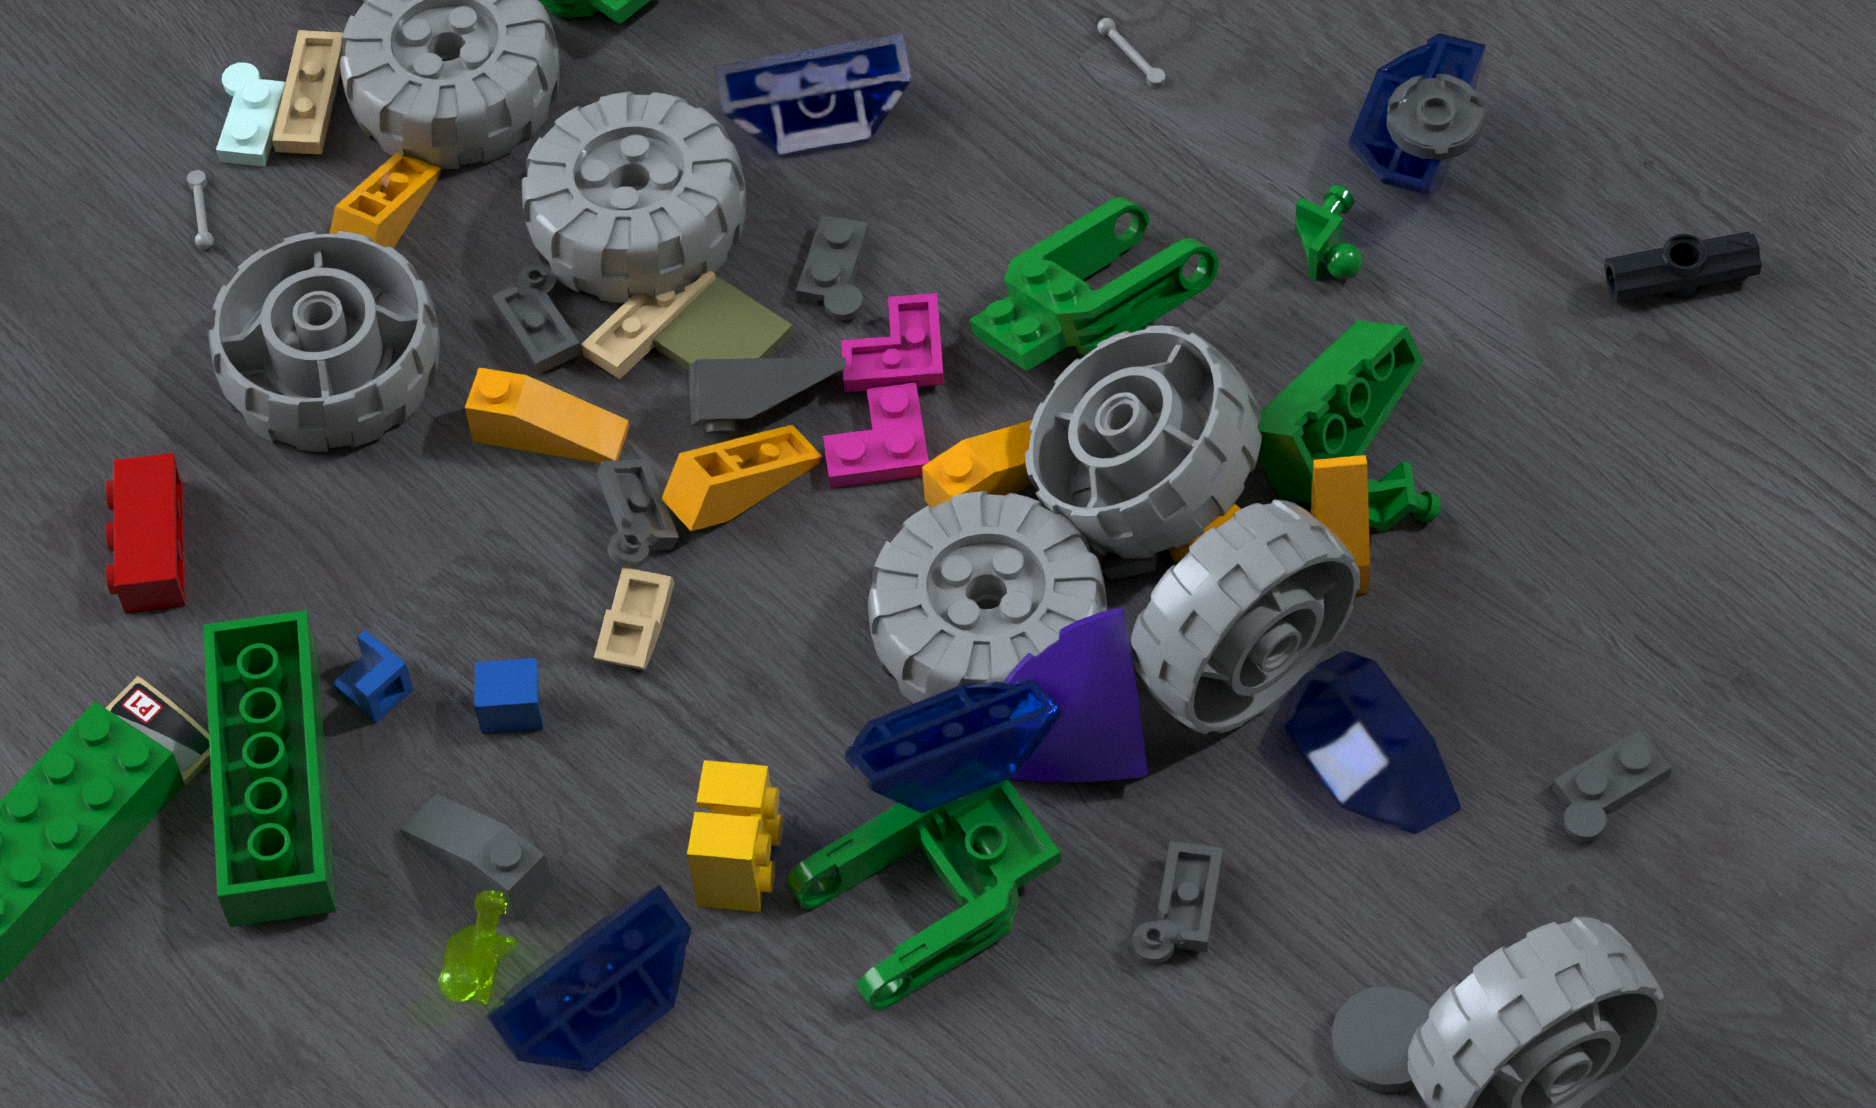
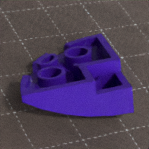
[981,607,1148,782]

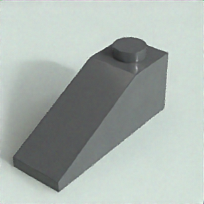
[689,357,846,434]
[400,793,553,922]

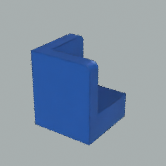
[334,630,413,723]
[475,658,543,734]

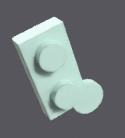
[216,62,286,167]

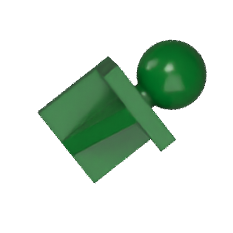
[1295,185,1363,281]
[1368,461,1441,532]

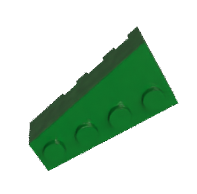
[1258,320,1424,504]

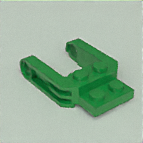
[969,197,1219,371]
[786,773,1063,1010]

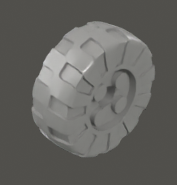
[340,0,560,170]
[522,92,746,303]
[209,231,440,452]
[1025,325,1262,559]
[868,491,1107,727]
[1131,500,1360,734]
[1408,917,1665,1108]

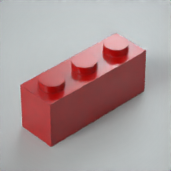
[105,453,186,613]

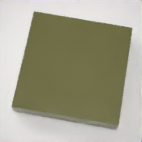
[653,276,794,372]

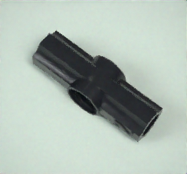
[1604,231,1762,302]

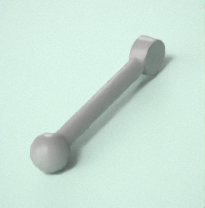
[1097,18,1165,89]
[187,170,214,250]

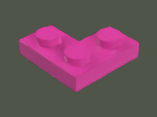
[841,293,944,392]
[823,382,929,488]

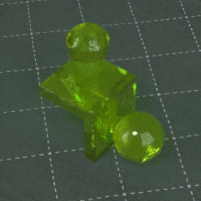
[438,890,518,1004]

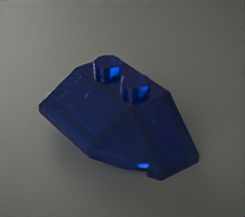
[714,33,911,155]
[1349,33,1486,195]
[1285,650,1461,834]
[845,679,1061,813]
[485,885,691,1072]

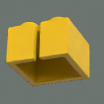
[687,760,783,912]

